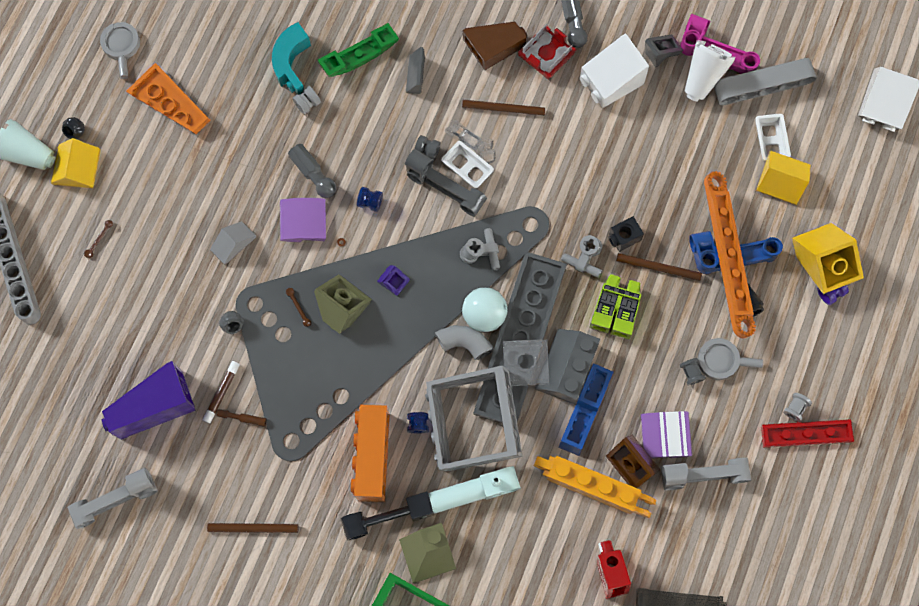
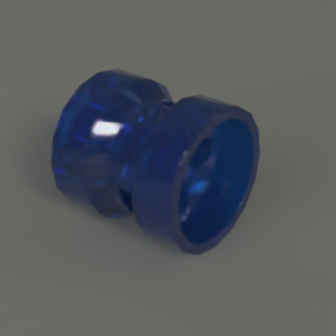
[357,186,383,212]

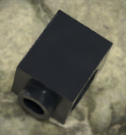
[608,216,644,252]

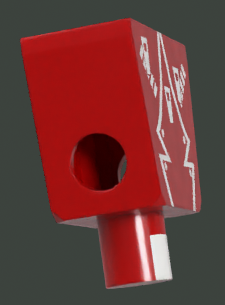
[597,540,631,599]

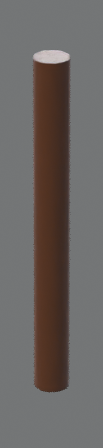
[462,99,545,116]
[616,253,702,281]
[207,523,299,533]

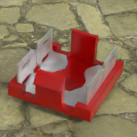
[518,24,576,80]

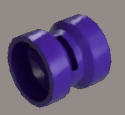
[817,285,849,305]

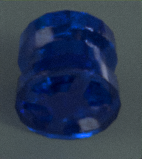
[407,412,429,434]

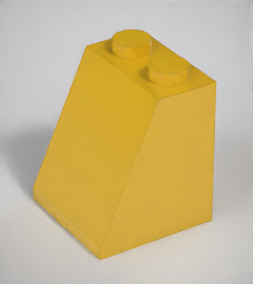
[792,223,864,294]

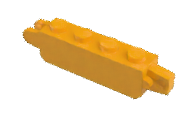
[533,456,657,518]

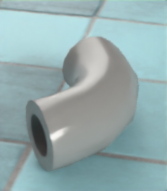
[435,325,494,360]

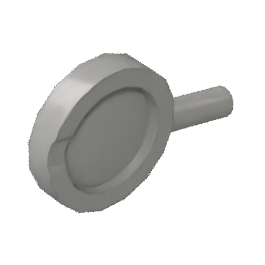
[100,22,140,79]
[697,338,763,380]

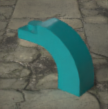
[272,21,311,95]

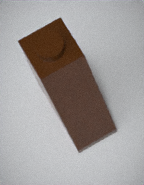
[462,21,527,70]

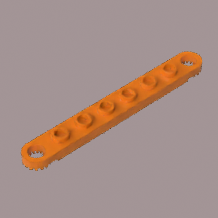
[704,171,756,339]

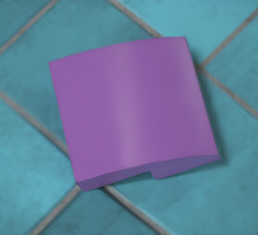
[280,198,326,242]

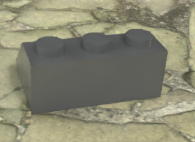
[535,329,600,405]

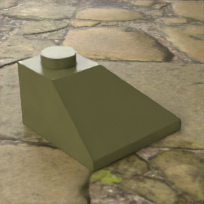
[314,274,372,334]
[399,523,456,584]

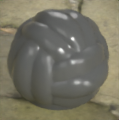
[219,311,244,334]

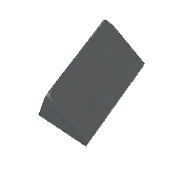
[406,47,425,94]

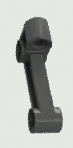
[405,149,487,216]

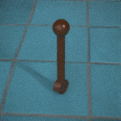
[84,220,113,259]
[286,288,311,327]

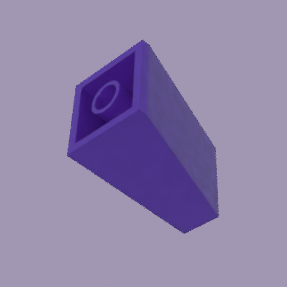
[101,361,196,440]

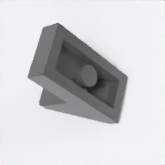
[645,34,683,67]

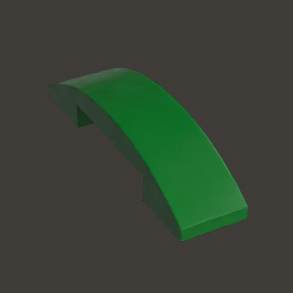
[318,23,399,77]

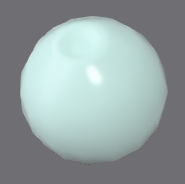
[462,288,508,332]

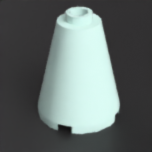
[0,119,56,170]

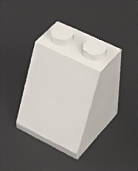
[580,34,649,108]
[858,67,919,132]

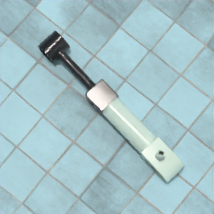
[341,466,521,541]

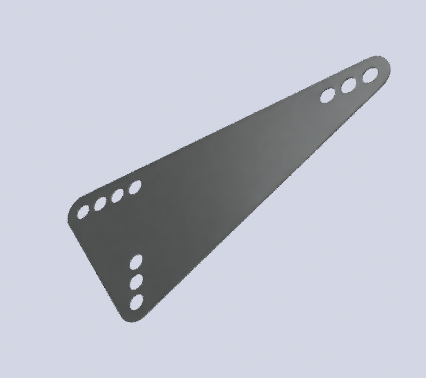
[236,206,549,461]

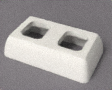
[755,114,791,161]
[442,141,494,189]

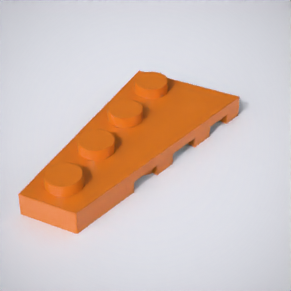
[126,63,211,134]

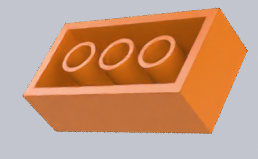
[351,405,390,502]

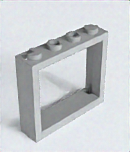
[425,366,523,472]

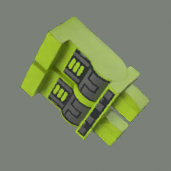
[589,274,642,339]

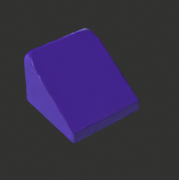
[377,265,410,296]

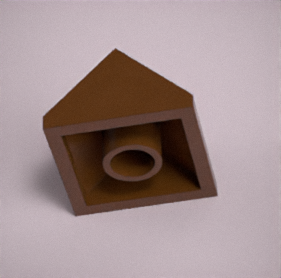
[606,434,660,489]

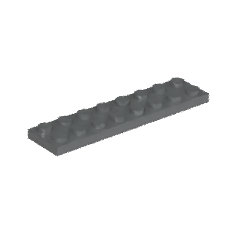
[473,251,567,424]

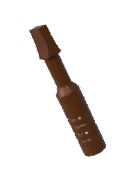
[217,409,267,427]

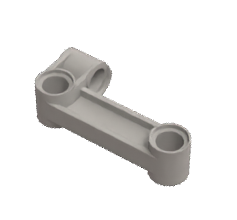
[661,458,751,490]
[67,467,158,529]

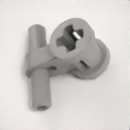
[460,228,500,271]
[561,235,603,278]

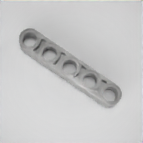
[714,58,817,105]

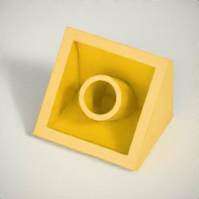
[51,138,100,188]
[756,151,811,205]

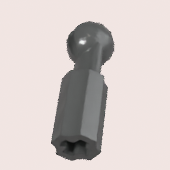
[561,0,588,48]
[288,144,337,198]

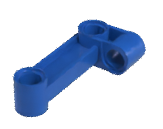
[689,231,783,274]

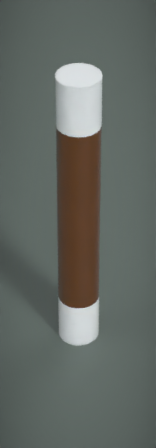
[202,361,240,424]

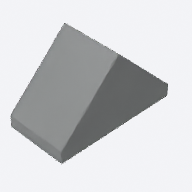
[210,221,256,265]

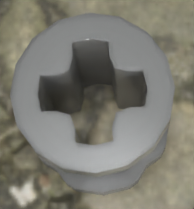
[783,392,812,422]

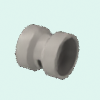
[292,86,321,115]

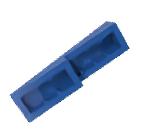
[558,363,613,456]

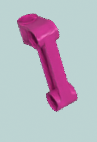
[680,13,760,74]

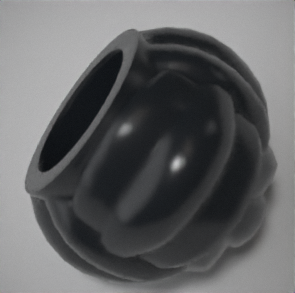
[62,117,85,139]

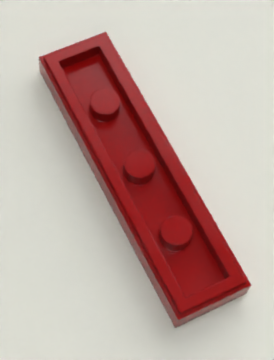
[761,419,854,448]

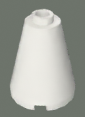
[685,40,736,102]

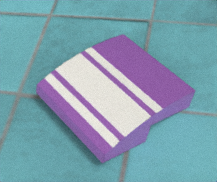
[641,411,692,459]

